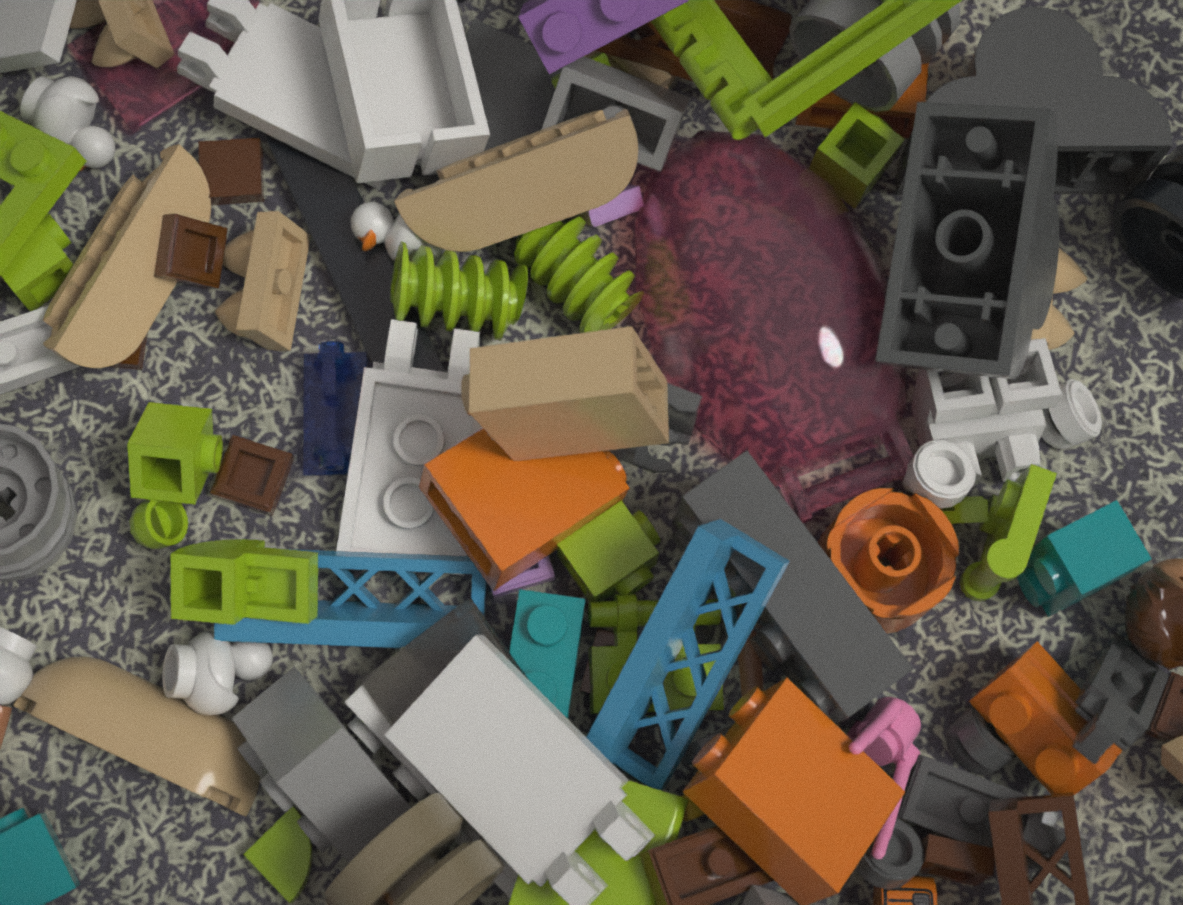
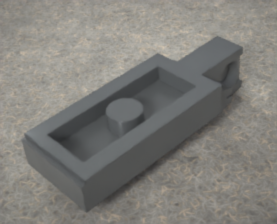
[1073,633,1169,765]
[897,755,1090,871]

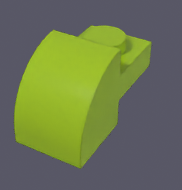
[170,539,318,625]

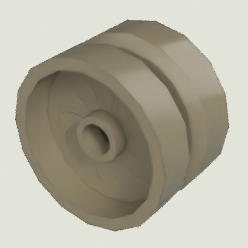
[323,793,505,905]

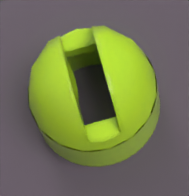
[129,500,188,549]

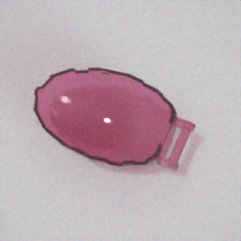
[634,130,914,523]

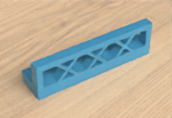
[586,519,790,791]
[214,549,486,650]

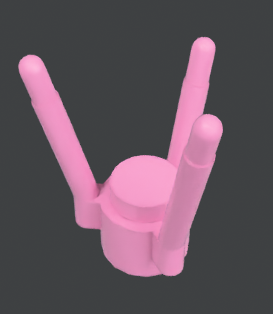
[846,697,921,860]

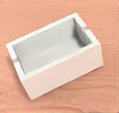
[318,0,490,183]

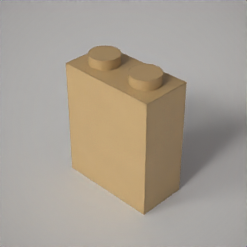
[461,326,669,461]

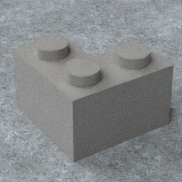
[541,56,691,172]
[232,666,411,863]

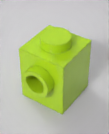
[807,102,905,208]
[1,213,73,312]
[127,402,223,505]
[557,500,661,601]

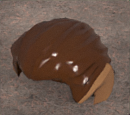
[1125,558,1183,671]

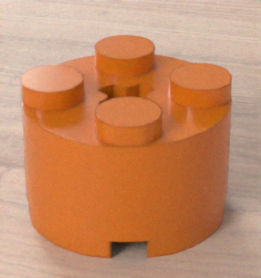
[817,488,959,634]

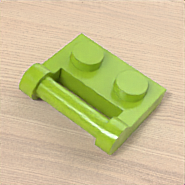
[960,464,1057,602]

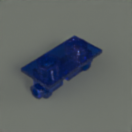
[303,341,367,477]

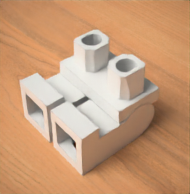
[912,338,1062,487]

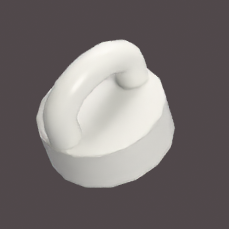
[1041,379,1102,449]
[903,440,976,508]

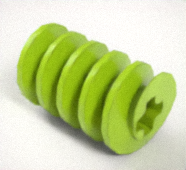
[514,216,645,333]
[390,241,528,341]

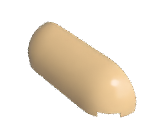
[394,109,638,252]
[43,144,211,368]
[12,656,260,817]

